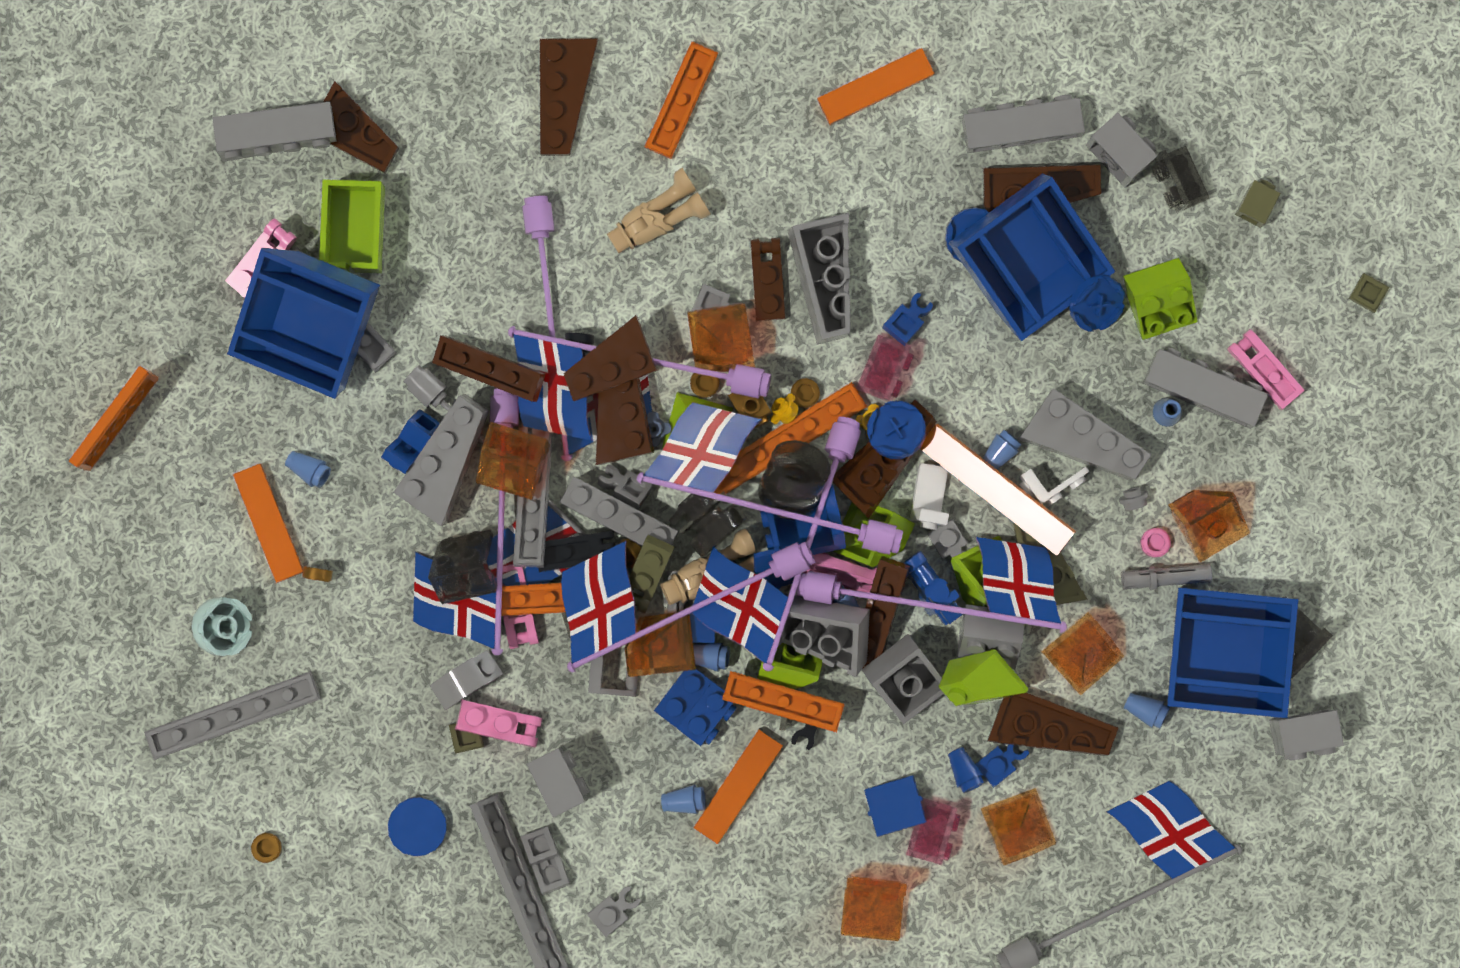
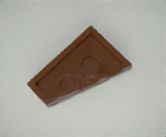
[323,81,399,174]
[563,315,657,401]

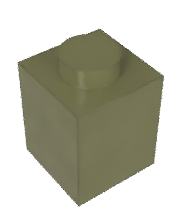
[1235,179,1281,228]

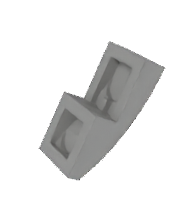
[521,826,571,895]

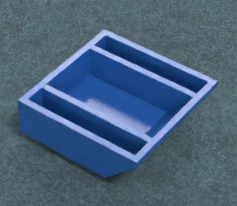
[949,173,1116,341]
[227,248,380,399]
[1167,588,1298,718]

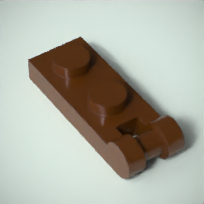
[751,238,785,322]

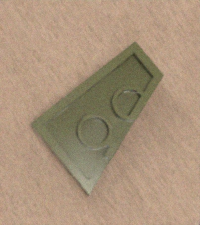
[1013,523,1088,605]

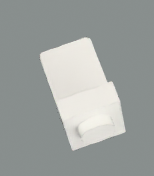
[910,463,949,530]
[1018,467,1089,507]

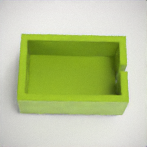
[319,179,385,273]

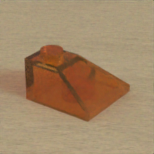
[687,303,755,372]
[1168,490,1250,563]
[625,612,696,677]
[1041,612,1124,696]
[980,788,1056,866]

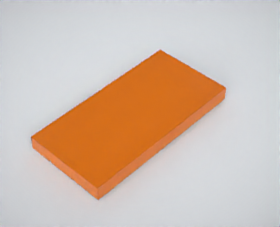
[69,366,158,471]

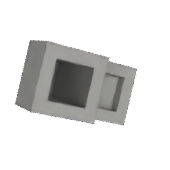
[430,650,503,710]

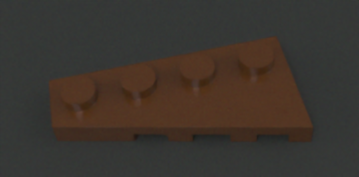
[540,39,598,156]
[983,165,1101,212]
[596,378,654,465]
[832,399,937,519]
[987,693,1118,756]

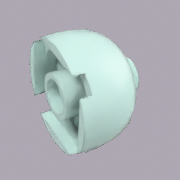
[191,597,252,656]

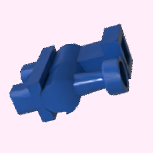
[903,551,963,626]

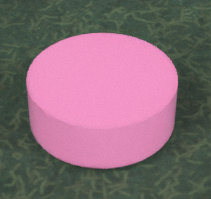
[1140,528,1171,558]

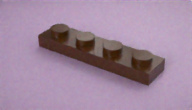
[432,335,546,402]
[862,556,910,669]

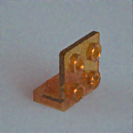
[841,876,907,941]

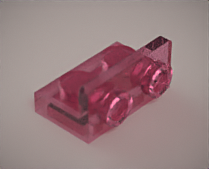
[856,335,914,402]
[906,798,961,865]

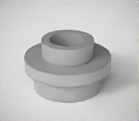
[1119,487,1148,510]

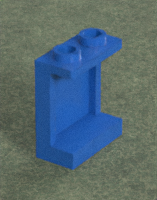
[760,484,846,555]

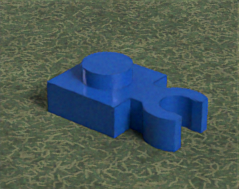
[882,293,933,347]
[975,744,1029,788]

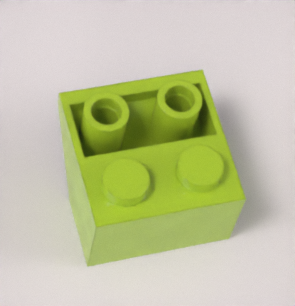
[1123,258,1198,340]

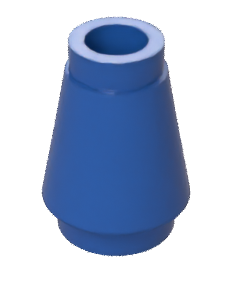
[948,747,984,793]

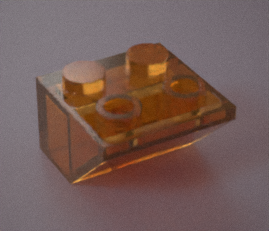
[476,422,550,500]

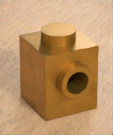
[728,393,771,429]

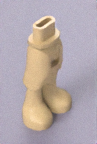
[607,168,711,253]
[660,529,755,605]

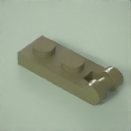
[629,534,675,613]

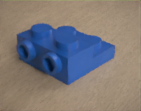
[654,664,737,747]

